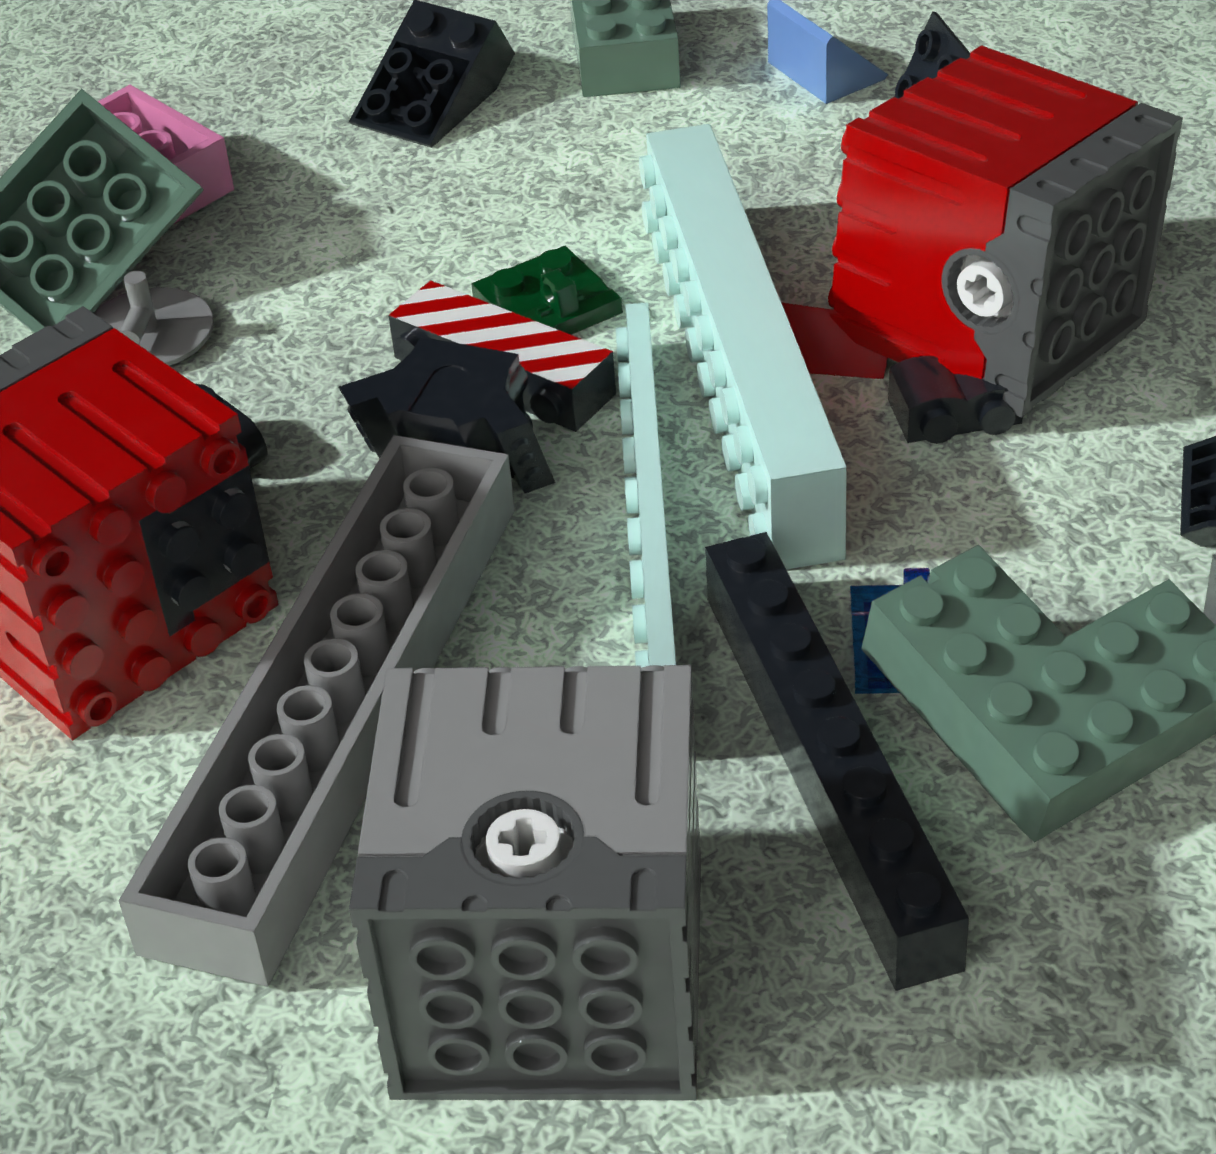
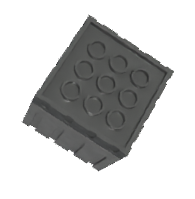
[349,665,701,1101]

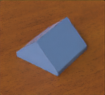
[767,0,888,104]

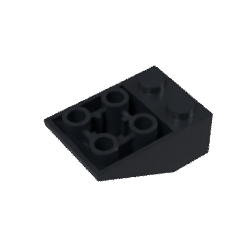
[349,0,515,148]

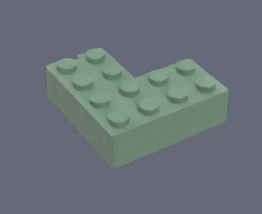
[862,544,1216,843]

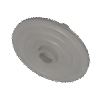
[94,271,214,366]

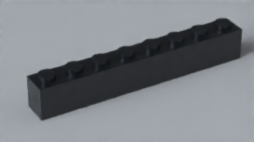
[705,532,969,991]

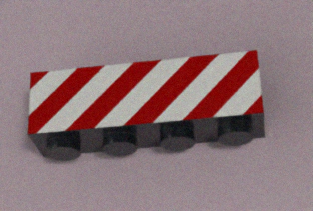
[388,280,616,432]

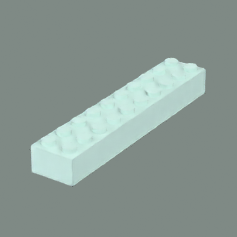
[639,124,847,570]

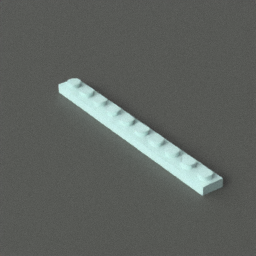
[616,302,676,668]

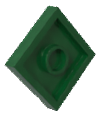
[471,246,623,335]

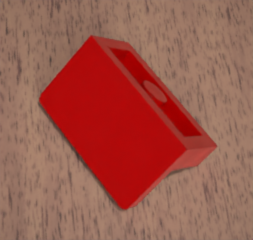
[781,302,888,379]

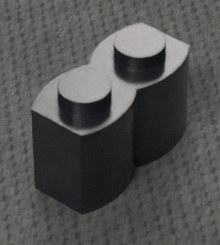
[888,356,1023,444]

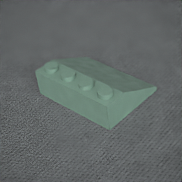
[0,88,203,333]

